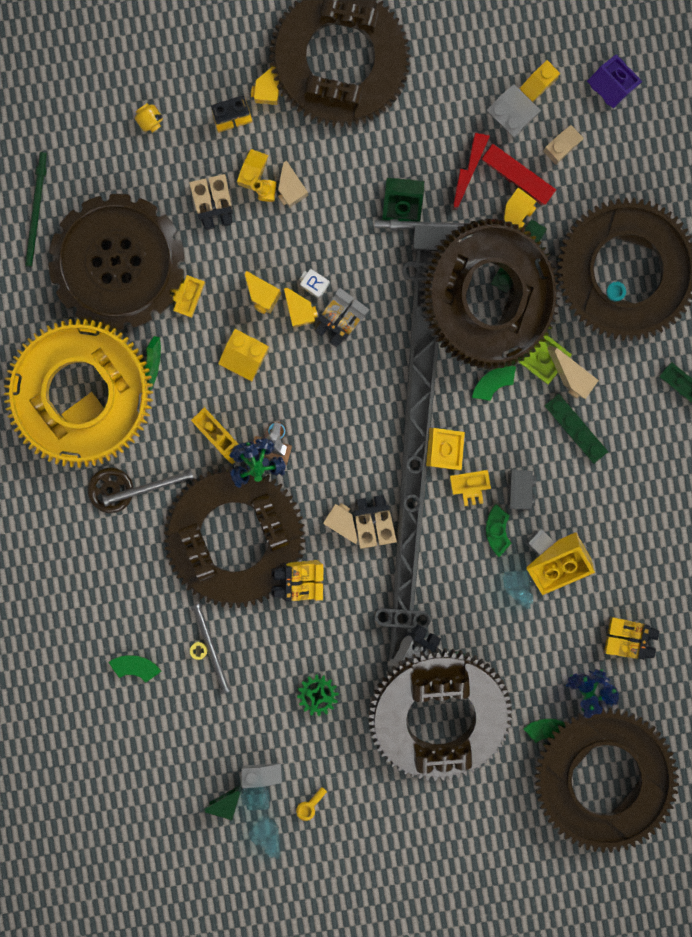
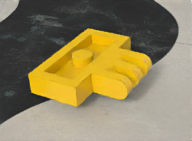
[171,275,206,318]
[450,470,491,507]

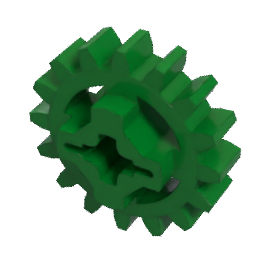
[297,674,339,716]

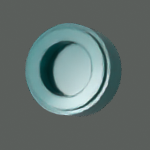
[606,282,626,302]

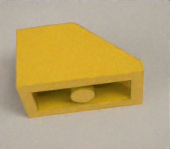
[519,60,560,102]
[251,67,280,105]
[237,149,269,191]
[284,288,318,328]

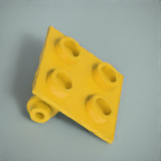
[61,392,104,424]

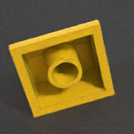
[245,271,281,315]
[218,329,270,382]

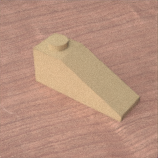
[547,345,599,399]

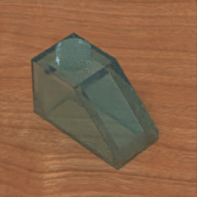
[241,786,271,810]

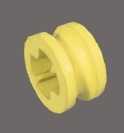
[190,642,208,660]

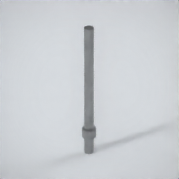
[375,219,464,231]

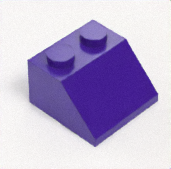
[587,54,643,109]

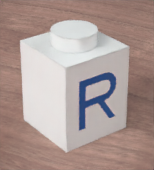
[299,269,330,299]

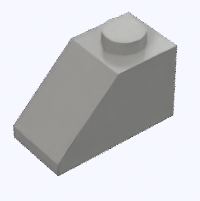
[525,528,555,556]
[242,763,282,788]

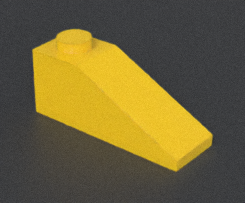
[191,407,239,464]

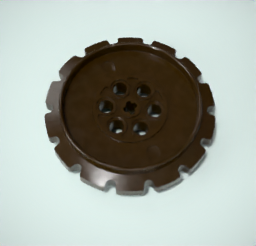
[48,194,185,330]

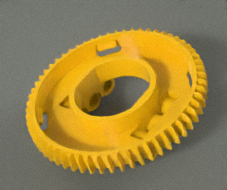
[4,319,153,468]

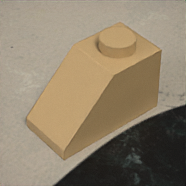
[543,125,584,165]
[278,161,308,208]
[323,503,358,544]

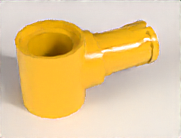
[251,180,276,202]

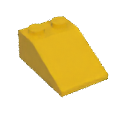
[526,532,595,595]

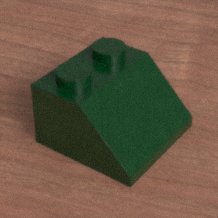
[382,177,425,222]

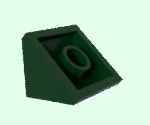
[204,785,242,820]

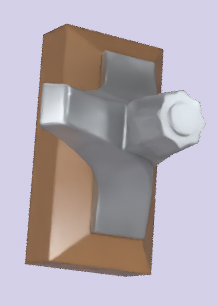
[254,422,292,465]

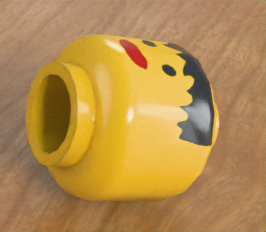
[134,103,163,133]

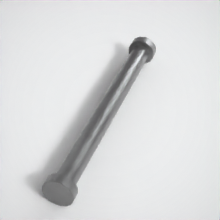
[102,468,194,507]
[191,604,231,694]

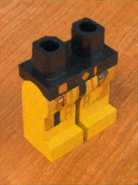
[211,95,253,133]
[271,560,323,602]
[604,616,660,660]

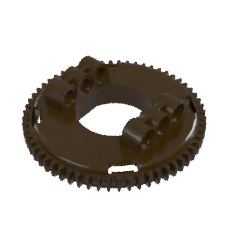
[420,219,561,369]

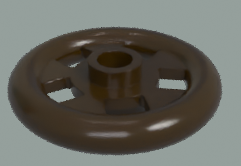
[88,467,133,513]

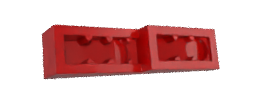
[452,133,490,210]
[481,144,557,206]

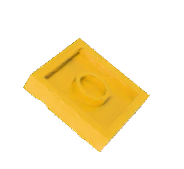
[426,428,465,470]

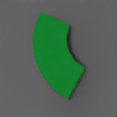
[144,336,161,390]
[472,366,516,401]
[486,503,512,557]
[108,655,162,682]
[523,718,565,743]

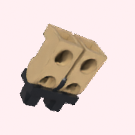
[189,174,233,231]
[354,495,397,549]

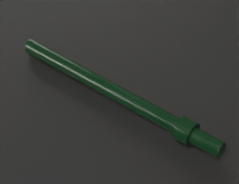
[25,152,47,267]

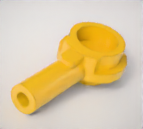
[296,787,327,821]

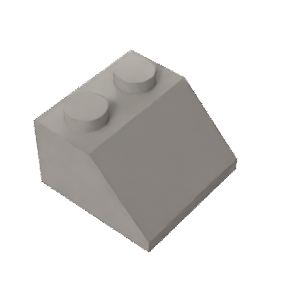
[487,84,541,139]

